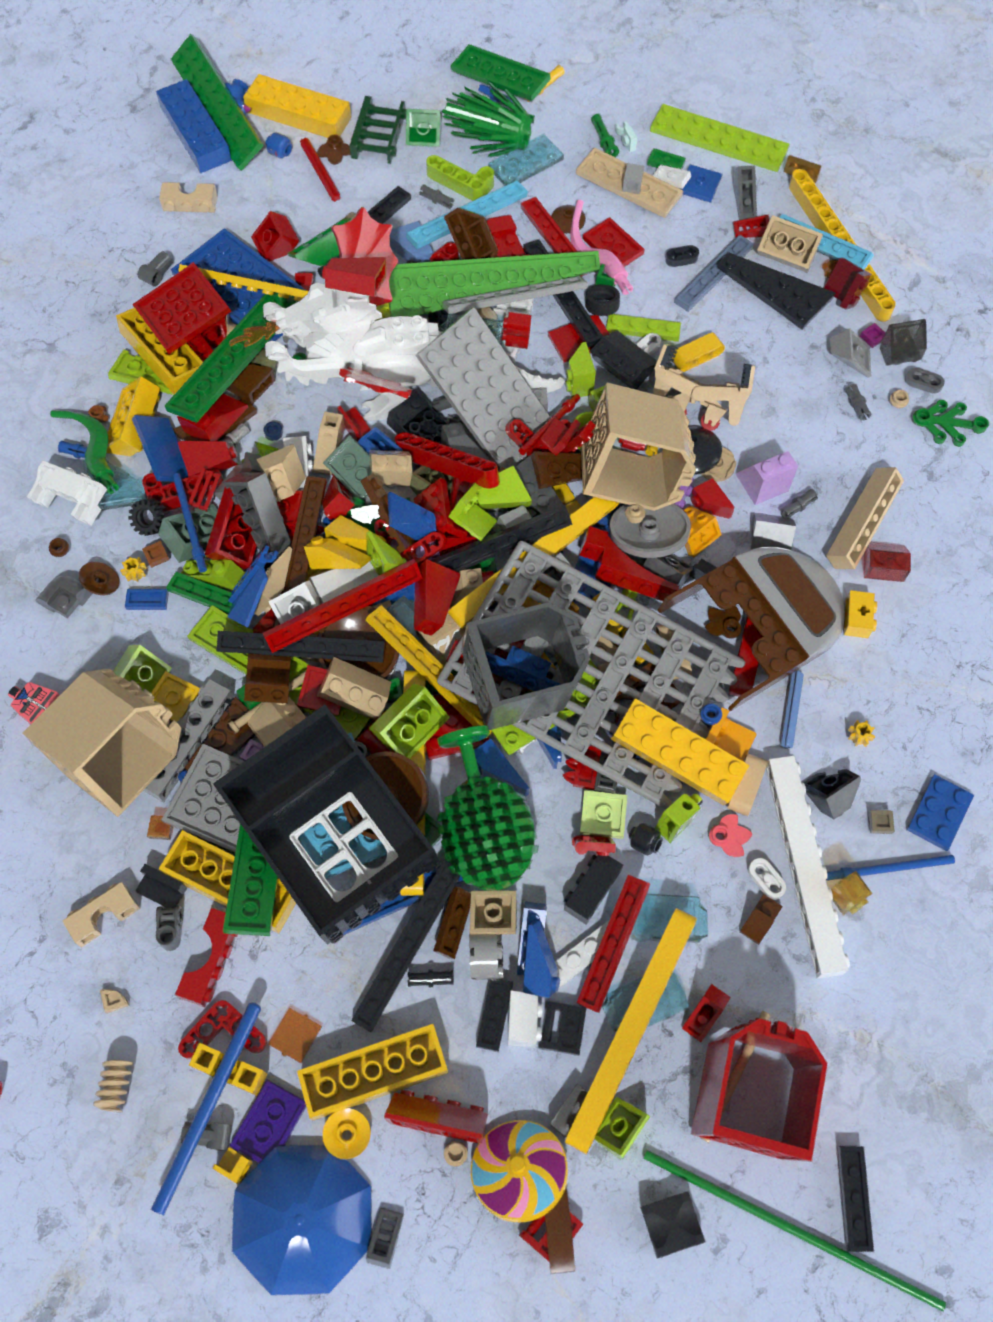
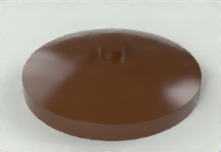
[318,606,400,679]
[342,752,429,840]

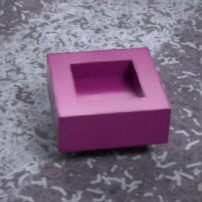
[860,323,888,348]

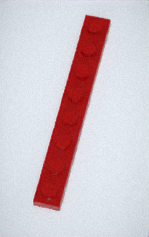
[262,559,423,653]

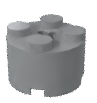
[469,933,504,980]

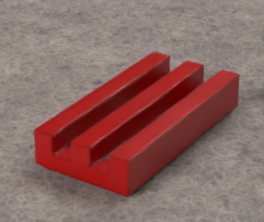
[188,468,221,512]

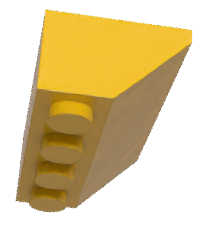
[107,376,160,456]

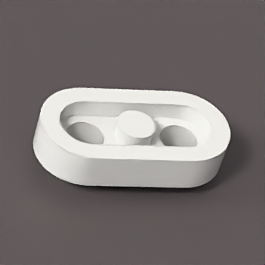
[748,858,786,900]

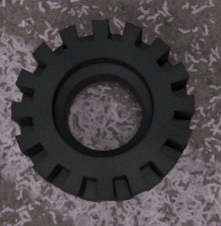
[128,499,168,536]

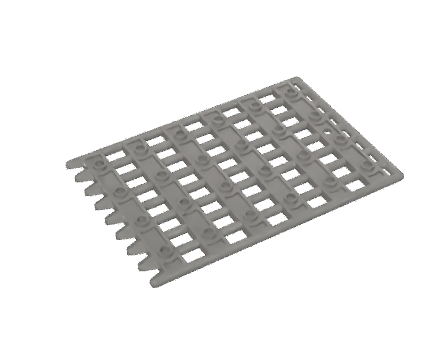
[437,541,745,809]

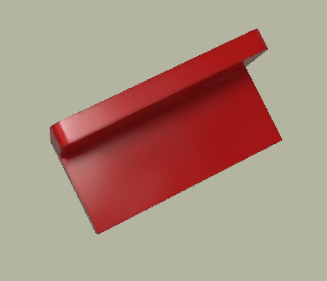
[337,405,371,442]
[539,418,581,456]

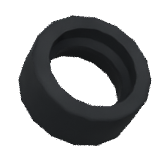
[585,284,620,316]

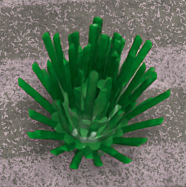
[442,82,535,157]

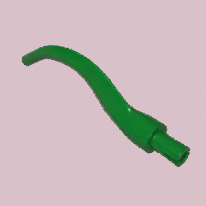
[50,410,119,494]

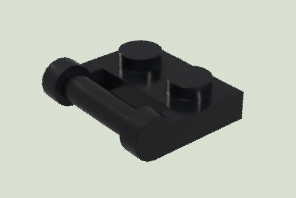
[538,1001,587,1056]

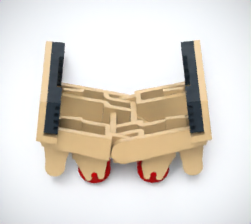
[653,344,756,431]

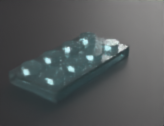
[488,134,564,186]

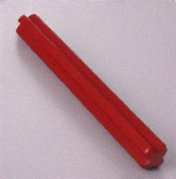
[300,137,341,202]

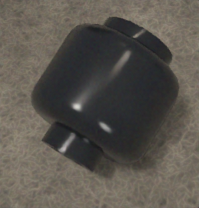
[628,823,663,856]

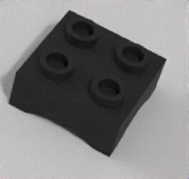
[640,1191,706,1258]

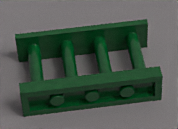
[349,95,406,164]

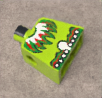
[655,793,703,843]

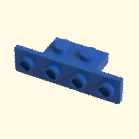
[485,646,562,692]

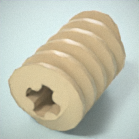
[93,1060,133,1113]

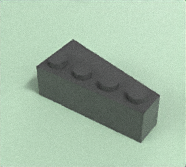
[515,455,570,516]
[223,472,292,556]

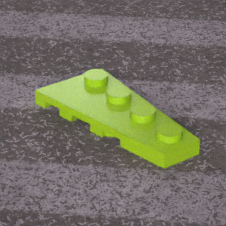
[108,349,173,395]

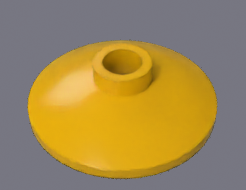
[322,1109,371,1159]

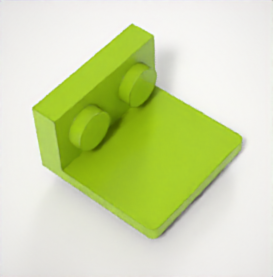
[448,483,497,541]

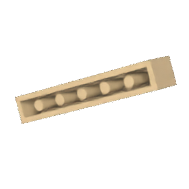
[826,467,904,569]

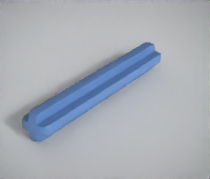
[781,671,804,749]

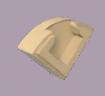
[100,989,129,1014]

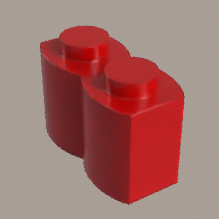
[502,312,532,349]

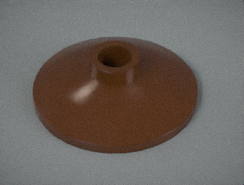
[551,205,586,233]
[79,562,119,596]

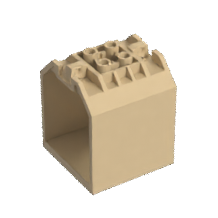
[581,383,696,511]
[22,668,181,817]

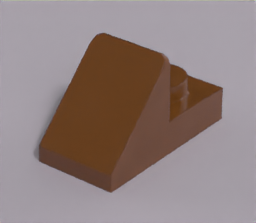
[740,894,783,945]

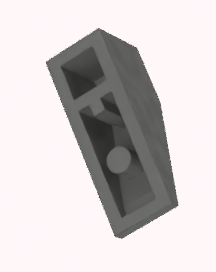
[733,165,757,220]

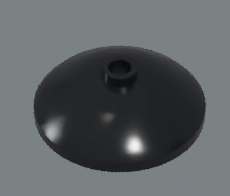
[688,427,722,475]

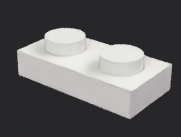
[653,165,691,189]

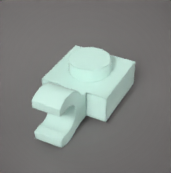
[615,121,637,152]

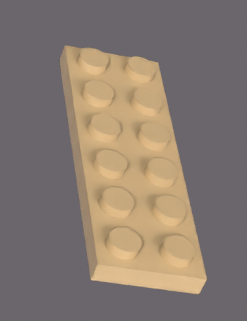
[576,147,683,218]

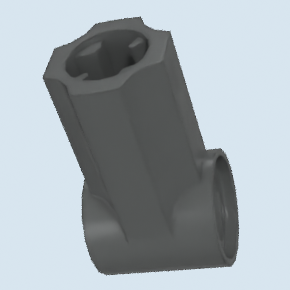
[137,251,173,287]
[181,1122,232,1151]

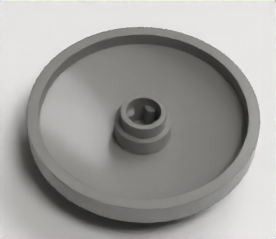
[610,504,691,558]

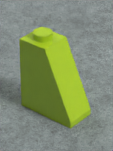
[471,466,532,509]

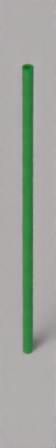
[643,1150,946,1312]

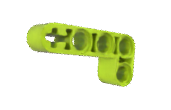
[426,155,494,201]

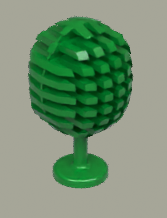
[437,726,539,891]

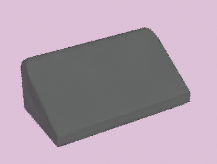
[549,1083,588,1137]

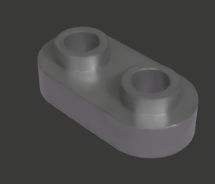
[906,368,945,393]

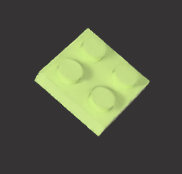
[580,790,627,839]

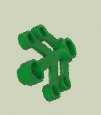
[912,400,989,447]

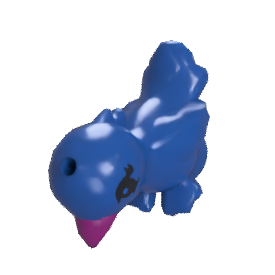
[225,79,251,116]

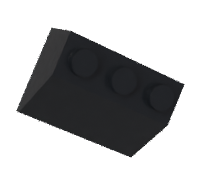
[590,331,657,390]

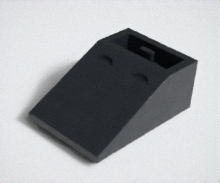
[387,391,448,444]

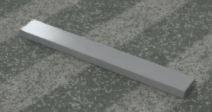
[443,276,587,314]

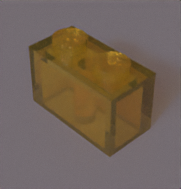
[831,871,873,916]

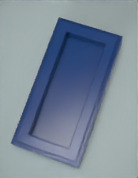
[125,589,169,610]

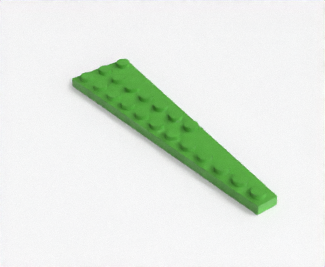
[389,251,600,317]

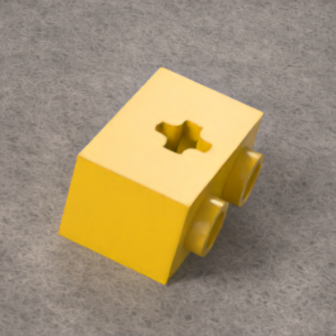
[844,590,877,638]

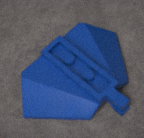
[227,545,279,628]

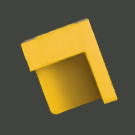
[212,1148,253,1184]

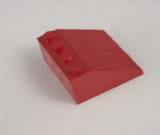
[384,1090,488,1144]

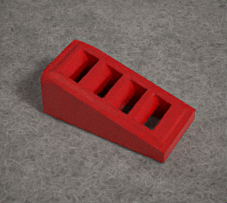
[733,214,769,238]

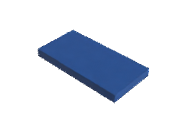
[132,415,189,482]

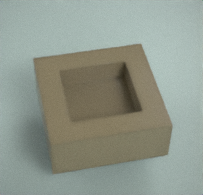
[869,810,895,834]

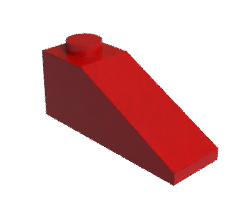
[322,476,355,520]

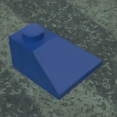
[388,492,436,541]

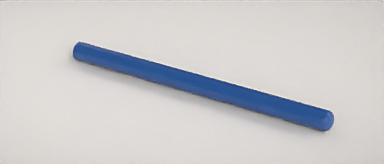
[150,1002,261,1215]

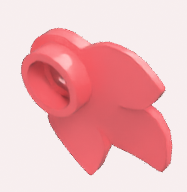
[709,814,753,857]

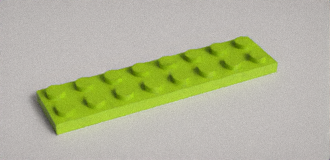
[650,104,790,172]

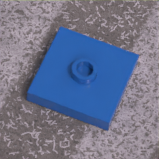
[679,164,723,203]

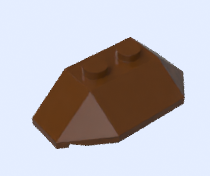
[444,208,498,260]

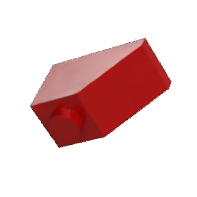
[691,478,735,519]
[682,984,731,1042]

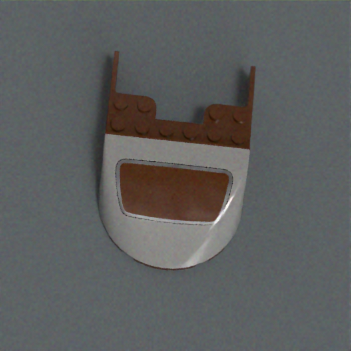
[657,547,845,712]

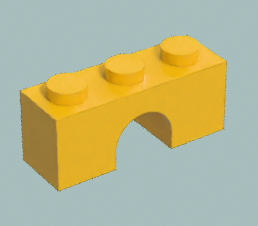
[189,1043,268,1096]

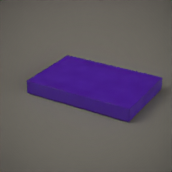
[229,1079,306,1163]

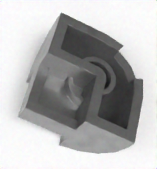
[36,576,93,618]

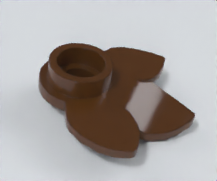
[317,135,351,165]
[705,606,741,639]

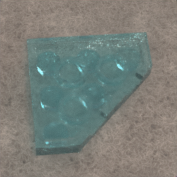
[83,459,147,511]

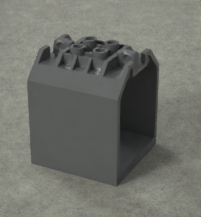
[461,602,590,730]

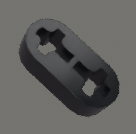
[665,245,699,267]

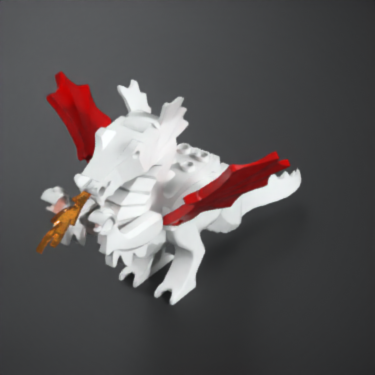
[229,207,565,421]

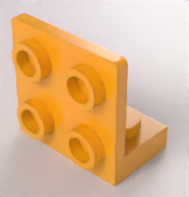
[683,506,722,558]
[706,707,757,762]

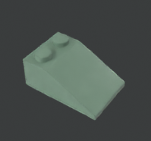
[158,504,218,563]

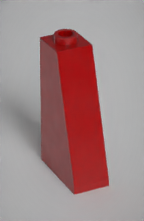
[414,559,460,636]

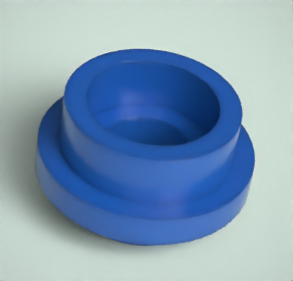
[700,704,722,725]

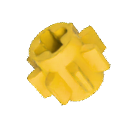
[120,557,147,582]
[848,720,875,747]

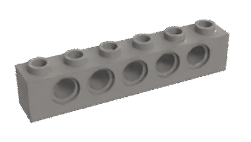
[143,679,234,803]

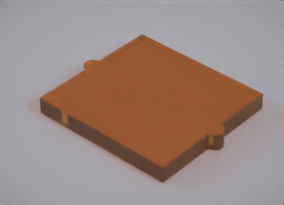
[268,1008,322,1063]

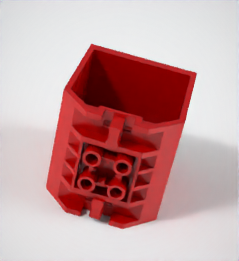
[690,1018,828,1162]

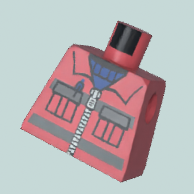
[8,682,60,725]

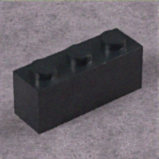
[563,855,623,925]

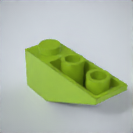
[181,560,245,590]

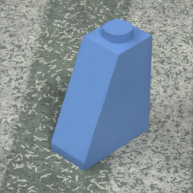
[390,221,433,263]

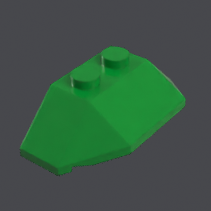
[287,218,352,266]

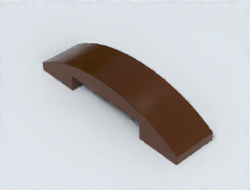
[545,1187,575,1274]

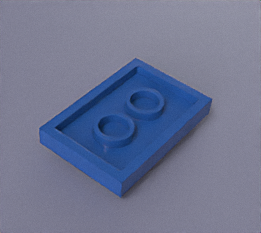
[907,774,974,851]

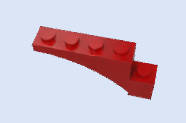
[580,526,679,601]

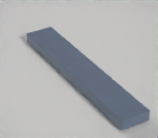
[674,235,754,312]

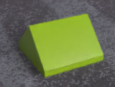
[594,1096,650,1160]

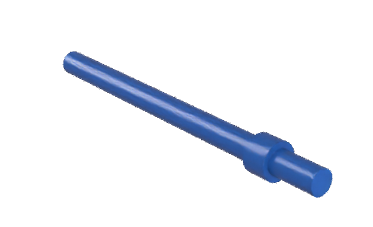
[173,473,207,572]
[826,855,955,881]

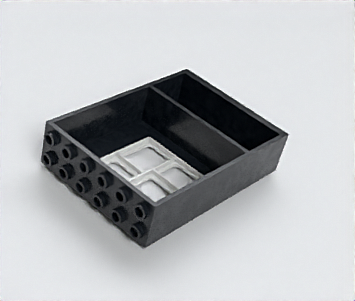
[213,705,439,945]

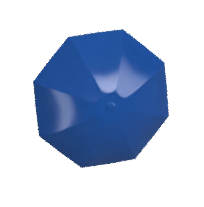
[232,1145,371,1295]

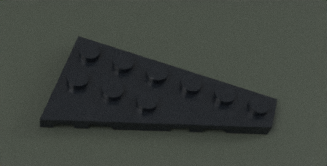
[717,252,836,330]

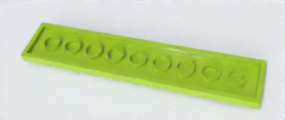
[187,606,372,741]

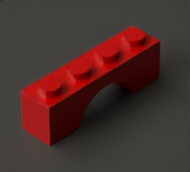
[175,908,238,1007]

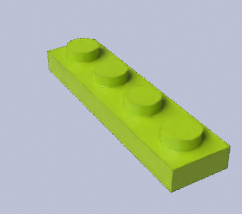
[606,314,681,342]

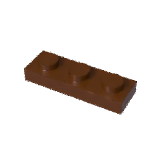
[433,887,471,959]

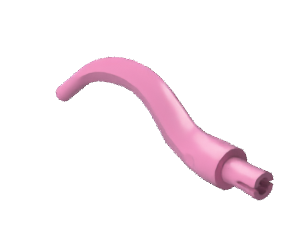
[570,200,633,295]

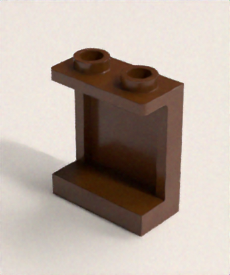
[244,654,291,704]

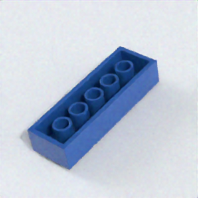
[156,79,232,173]

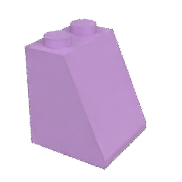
[736,451,798,505]

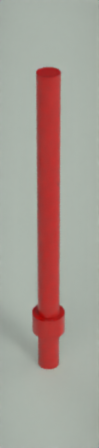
[519,394,581,455]

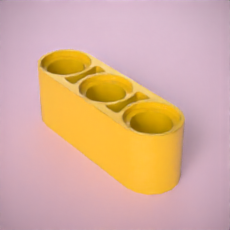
[672,332,725,372]

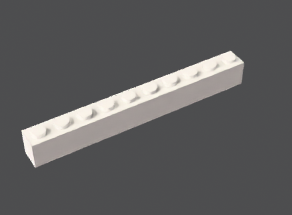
[766,756,850,979]

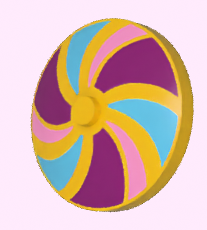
[471,1120,568,1223]

